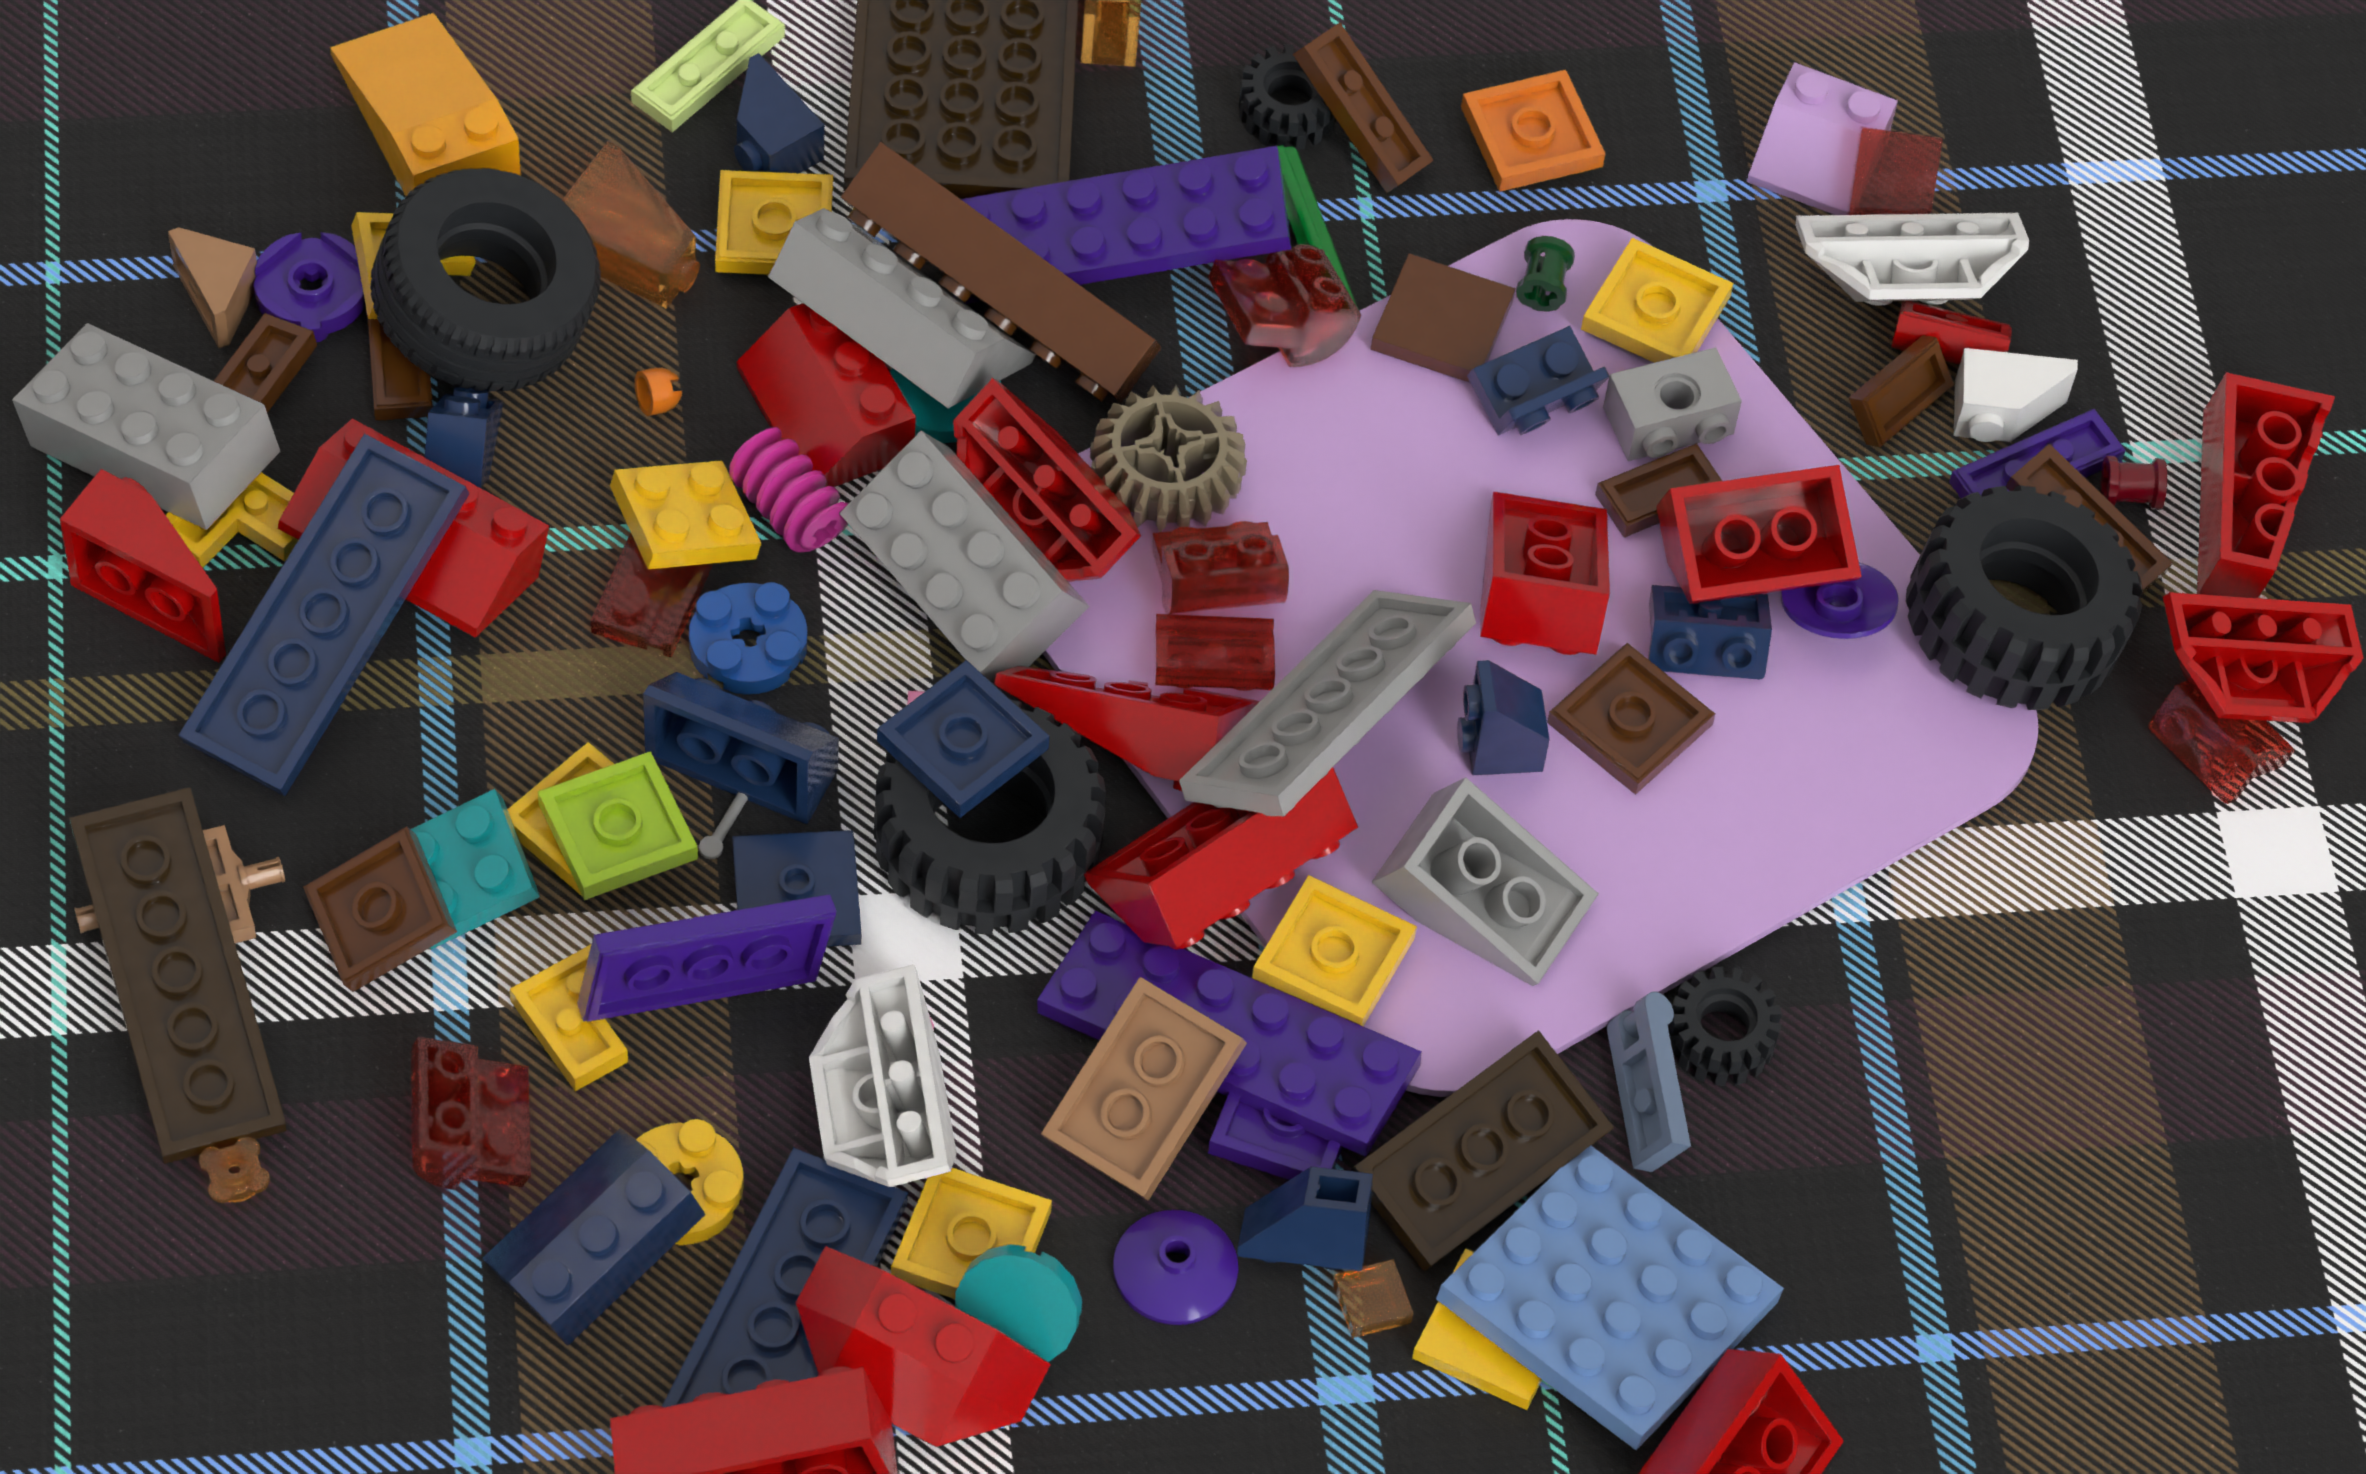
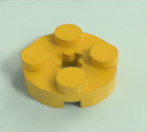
[636,1119,743,1245]

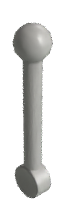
[699,793,748,859]

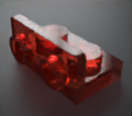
[2148,681,2295,804]

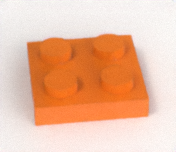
[1461,70,1605,192]

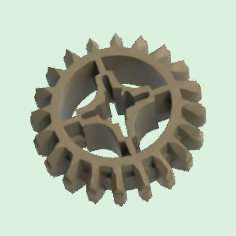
[1090,385,1247,533]

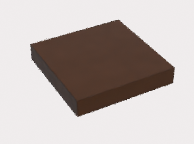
[1370,253,1516,383]
[1547,643,1716,795]
[303,827,457,992]

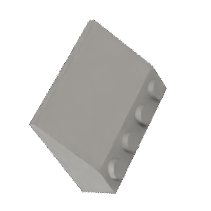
[768,208,1035,408]

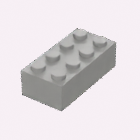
[12,323,281,530]
[839,431,1090,683]

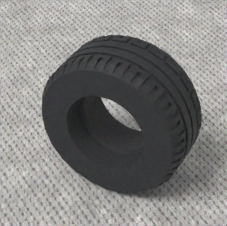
[370,168,601,392]

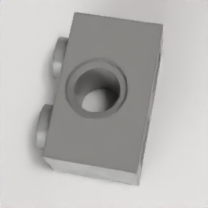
[1603,347,1742,461]

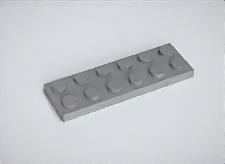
[1179,590,1476,817]

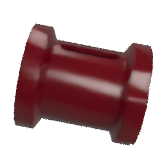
[2100,455,2167,510]

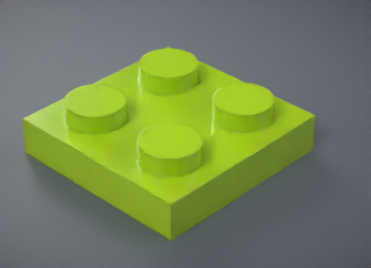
[538,751,698,900]

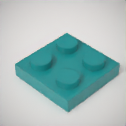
[411,789,540,950]

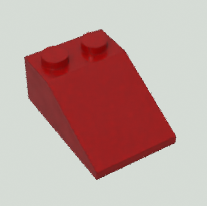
[60,469,226,663]
[1480,491,1610,655]

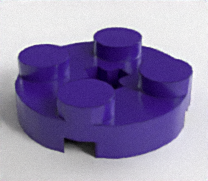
[254,232,366,342]

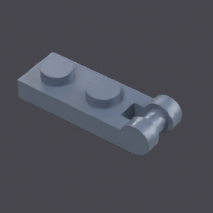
[1607,992,1691,1172]

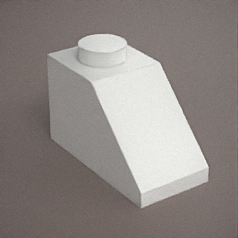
[1954,348,2078,442]

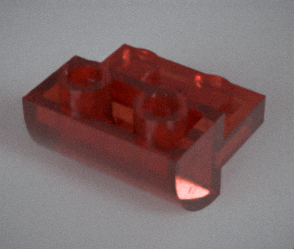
[1208,244,1362,367]
[1153,521,1289,614]
[411,1037,531,1190]

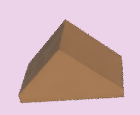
[168,227,257,349]

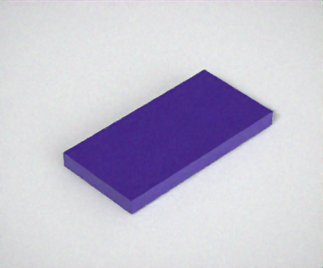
[577,894,837,1022]

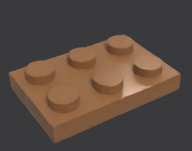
[1041,977,1247,1201]

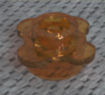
[199,1137,270,1203]

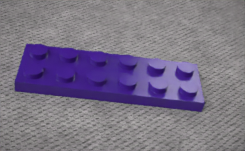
[956,146,1291,304]
[1037,911,1422,1157]

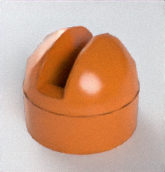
[635,368,682,416]

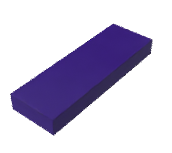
[1949,409,2126,498]

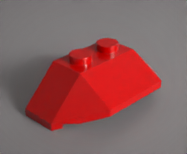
[953,378,1141,582]
[2163,592,2364,723]
[795,1246,1051,1447]

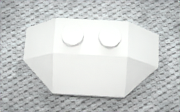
[1796,213,2029,305]
[809,964,957,1187]

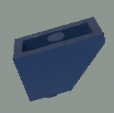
[734,53,825,173]

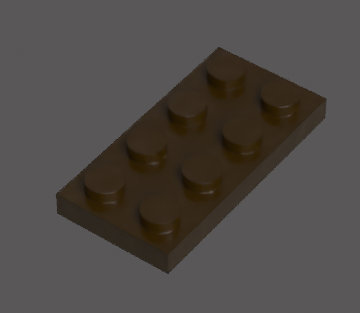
[1350,1030,1614,1272]

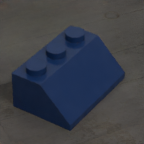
[643,672,839,825]
[482,1128,706,1346]

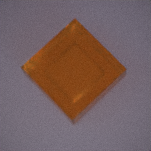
[1332,1259,1413,1338]

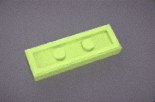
[631,0,785,132]

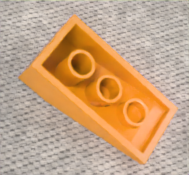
[330,13,521,196]

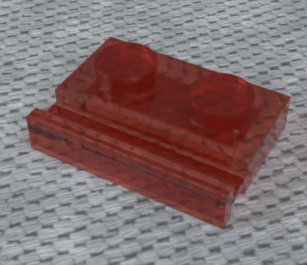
[1847,126,1943,215]
[591,533,713,658]
[1155,614,1275,691]

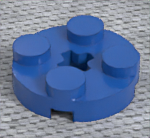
[689,582,807,694]

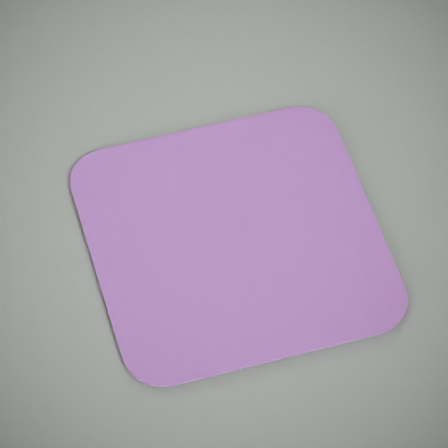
[1043,219,2038,1097]

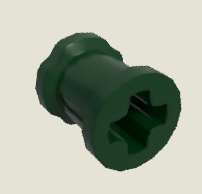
[1516,236,1575,312]

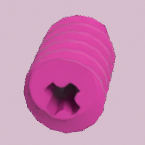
[729,427,849,552]

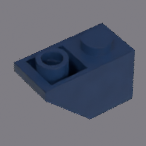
[424,387,503,488]
[1457,660,1550,776]
[1237,1166,1373,1271]

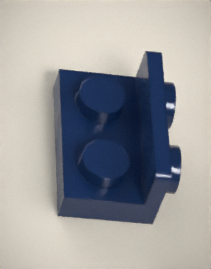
[1467,326,1610,436]
[1648,585,1772,680]

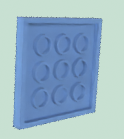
[1436,1146,1784,1450]

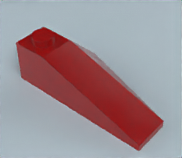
[995,666,1259,792]

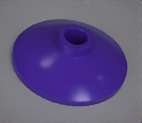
[1781,562,1899,639]
[1113,1210,1238,1325]

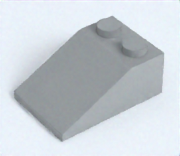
[1372,777,1599,986]

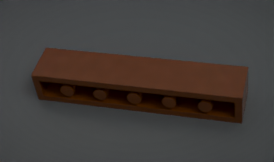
[841,142,1162,403]

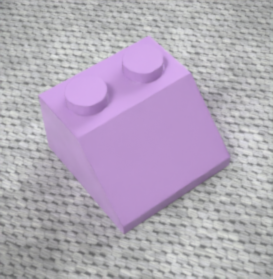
[1747,62,1898,215]

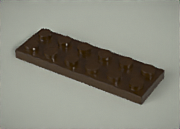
[69,787,287,1164]

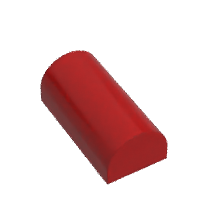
[1891,301,2012,365]

